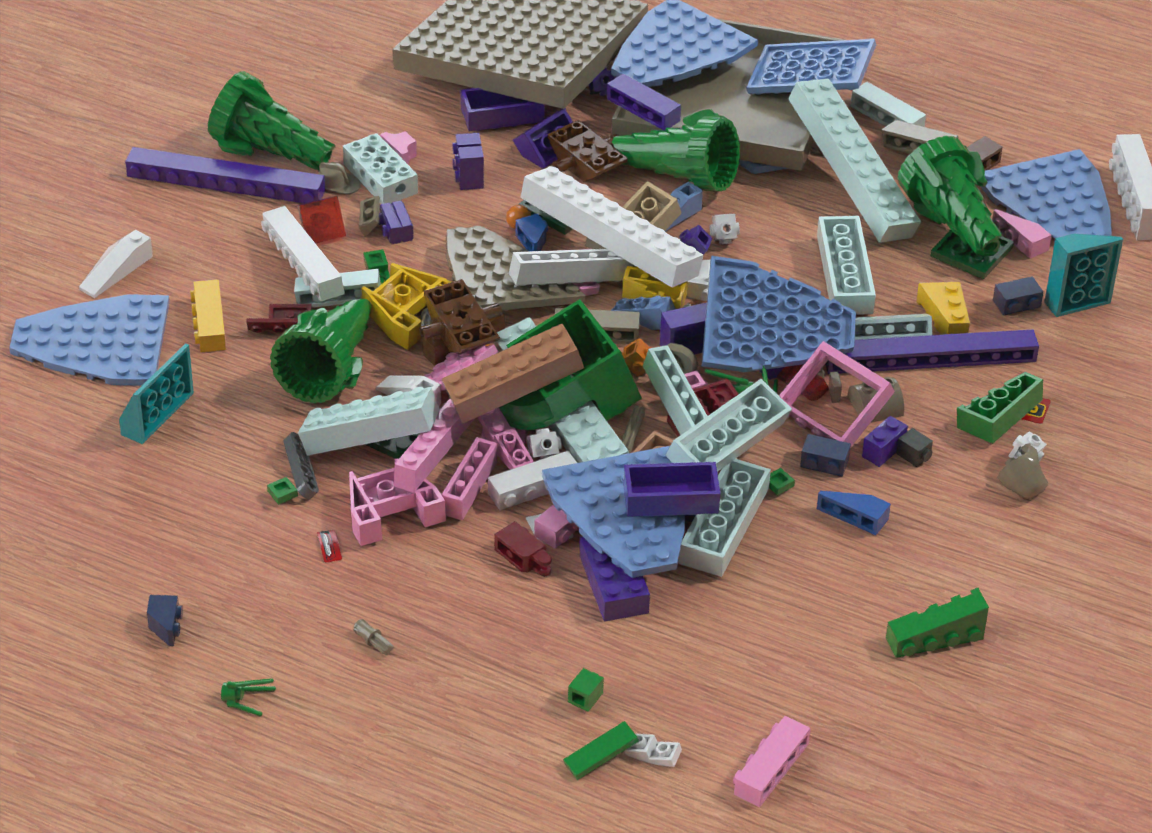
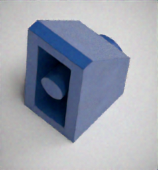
[516,213,548,252]

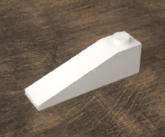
[79,230,153,298]

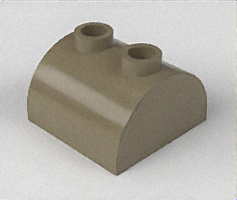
[847,377,904,423]

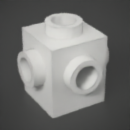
[710,214,740,244]
[526,428,561,459]
[1009,431,1047,461]

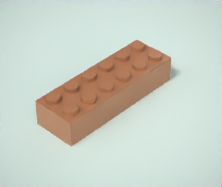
[442,323,584,423]

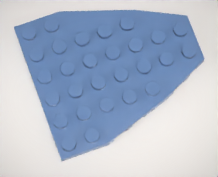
[611,0,758,87]
[980,149,1112,243]
[702,256,856,372]
[9,294,170,386]
[542,446,685,578]

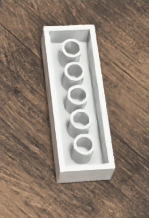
[1109,134,1152,240]

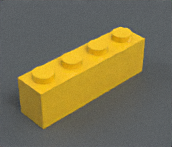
[190,279,226,352]

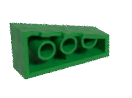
[957,372,1043,444]
[886,588,989,658]

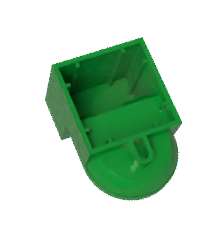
[499,299,642,430]

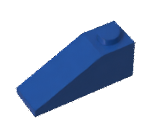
[817,490,891,535]

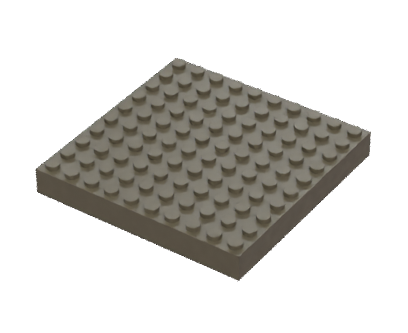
[392,0,648,109]
[612,19,844,171]

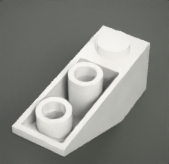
[376,375,441,406]

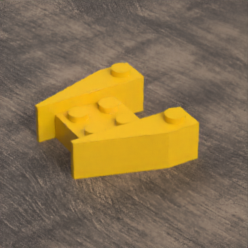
[361,263,451,350]

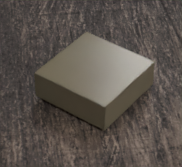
[828,372,842,403]

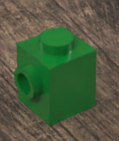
[568,668,604,712]

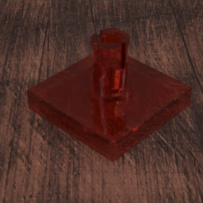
[297,196,346,244]

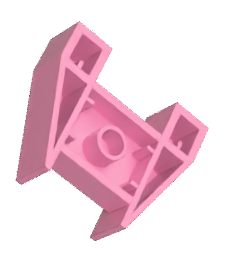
[349,458,446,546]

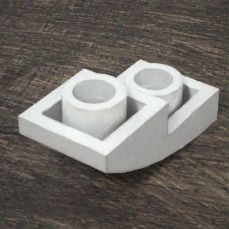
[624,734,682,767]

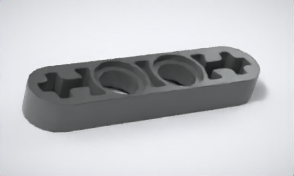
[283,432,319,499]

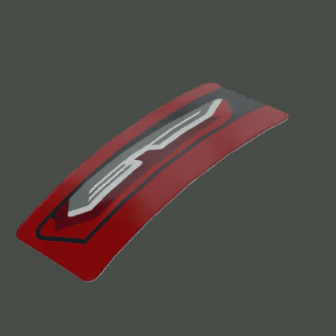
[317,530,342,563]

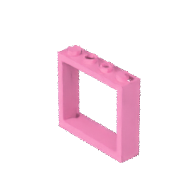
[779,341,895,448]

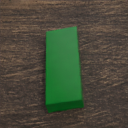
[563,721,639,780]

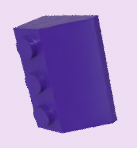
[513,109,573,168]

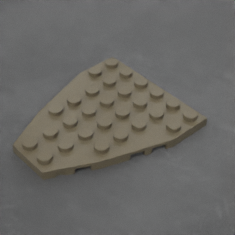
[446,226,585,310]

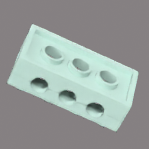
[343,133,418,204]

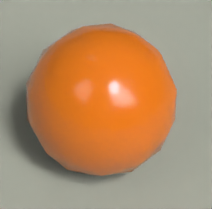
[506,205,531,230]

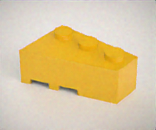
[622,266,688,309]
[916,282,970,335]

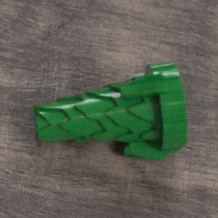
[207,71,336,171]
[612,109,740,192]
[898,136,1002,256]
[270,299,372,403]

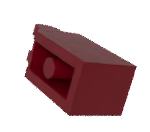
[494,521,552,577]

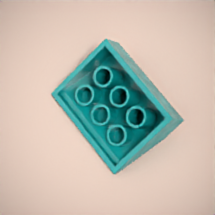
[1044,233,1123,317]
[119,343,194,444]

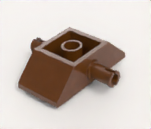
[547,120,628,182]
[419,279,503,353]

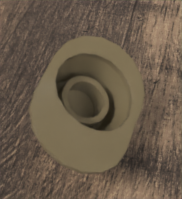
[319,162,361,194]

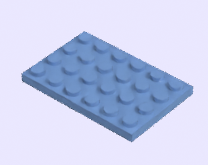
[746,39,876,95]

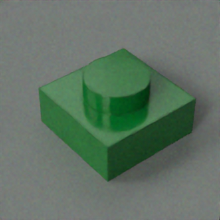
[769,468,795,496]
[267,477,298,505]

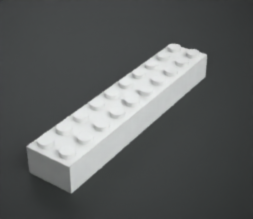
[521,167,703,287]

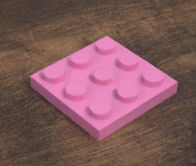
[425,345,498,391]

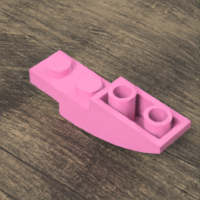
[477,407,534,469]

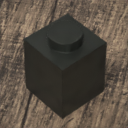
[896,428,933,467]

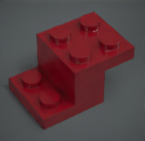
[667,379,738,437]

